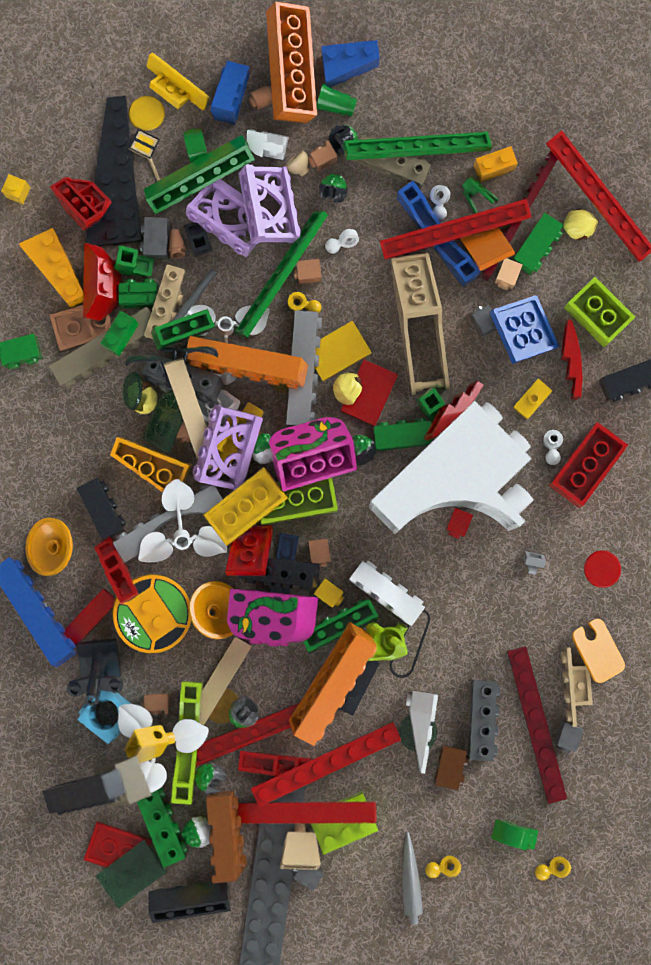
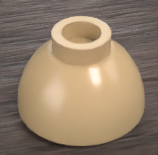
[285,151,310,177]

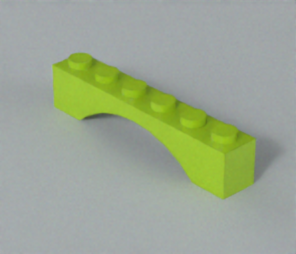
[171,681,203,804]

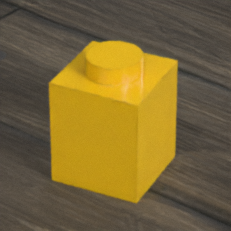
[1,174,31,204]
[314,579,344,608]

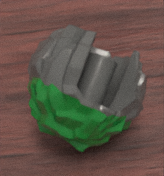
[229,696,259,728]
[195,763,226,795]

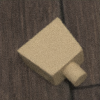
[280,823,321,870]

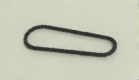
[389,610,431,678]

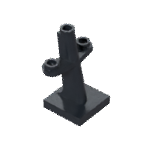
[67,638,123,706]

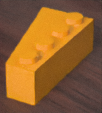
[19,228,83,308]
[110,437,192,492]

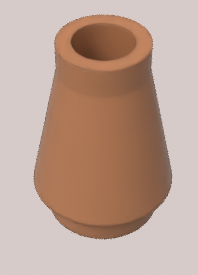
[168,229,187,259]

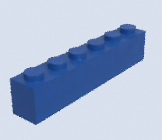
[0,557,77,667]

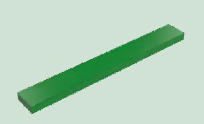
[343,132,492,160]
[234,211,328,338]

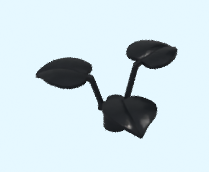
[126,346,218,388]

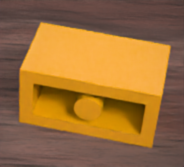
[473,146,518,182]

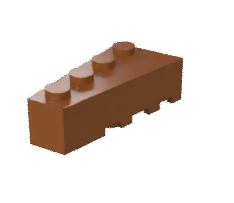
[206,790,247,883]

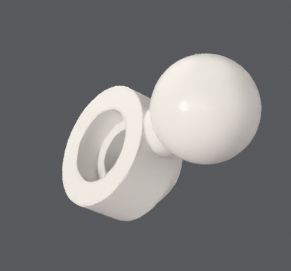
[430,185,450,221]
[325,229,359,254]
[543,430,563,465]

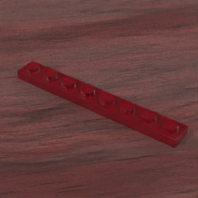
[481,150,558,281]
[507,646,567,804]

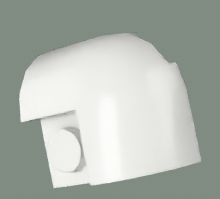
[247,129,289,160]

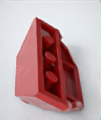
[50,177,112,231]
[83,243,121,321]

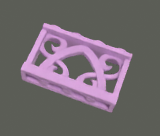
[238,165,301,244]
[186,179,274,257]
[193,404,263,490]

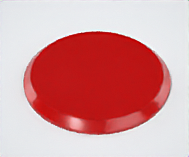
[584,550,621,588]

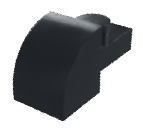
[183,222,213,257]

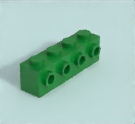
[303,599,379,654]
[137,786,189,868]

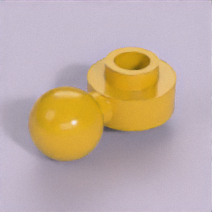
[287,292,322,314]
[425,856,461,878]
[535,856,571,881]

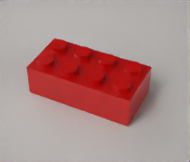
[548,422,628,508]

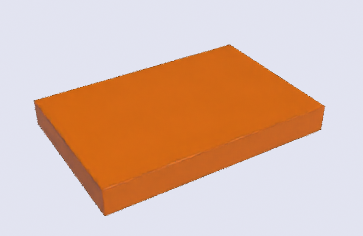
[459,228,515,271]

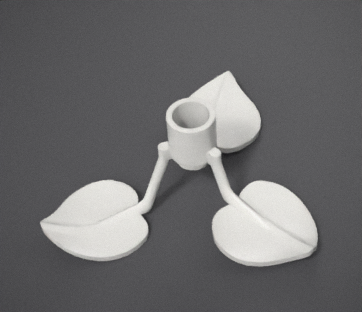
[185,305,270,385]
[138,479,227,562]
[118,704,208,792]

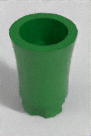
[316,84,357,117]

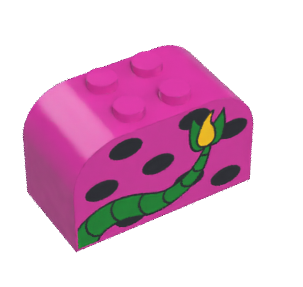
[269,417,357,491]
[227,589,318,647]

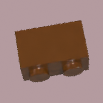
[434,744,469,791]

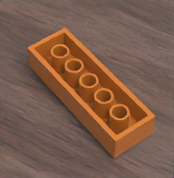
[266,1,317,123]
[187,336,309,389]
[289,622,377,746]

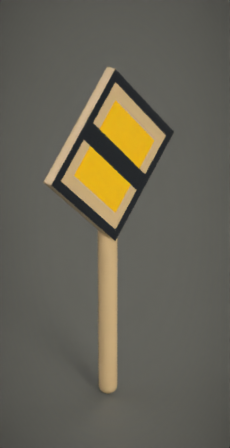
[129,129,160,181]

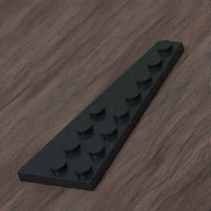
[86,96,142,247]

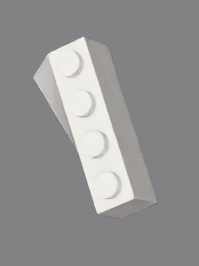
[349,561,425,626]

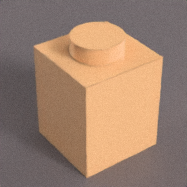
[495,258,522,290]

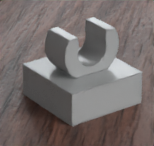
[524,551,546,575]

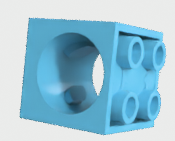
[77,690,131,744]

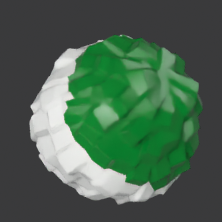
[252,433,273,464]
[181,816,212,848]

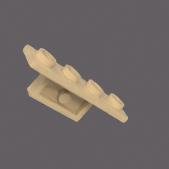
[144,265,185,339]
[561,647,593,727]

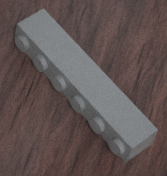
[286,311,322,427]

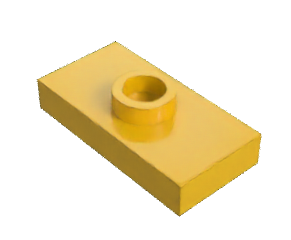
[513,379,552,419]

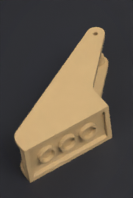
[391,253,450,395]

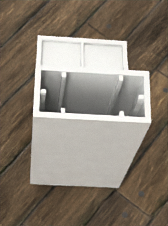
[369,401,533,534]

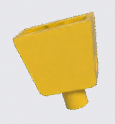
[124,725,175,763]

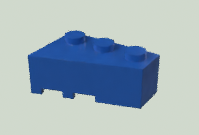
[321,40,379,88]
[211,61,250,125]

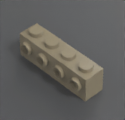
[353,135,431,190]

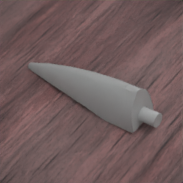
[402,832,423,925]

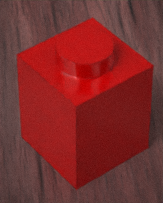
[446,508,473,539]

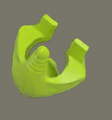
[366,622,408,661]

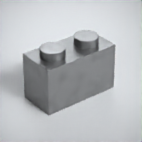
[140,217,169,260]

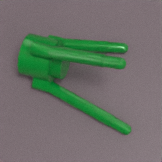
[462,176,499,214]

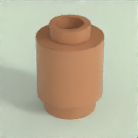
[248,85,272,110]

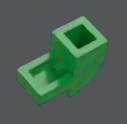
[183,128,207,163]
[114,245,154,279]
[416,387,445,424]
[491,819,539,850]

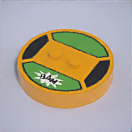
[112,574,191,653]

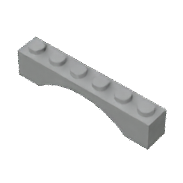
[113,484,223,563]

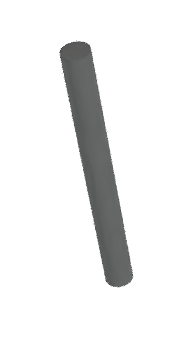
[172,269,217,321]

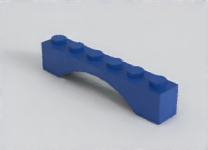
[397,181,480,287]

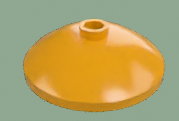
[25,518,73,576]
[189,581,234,639]

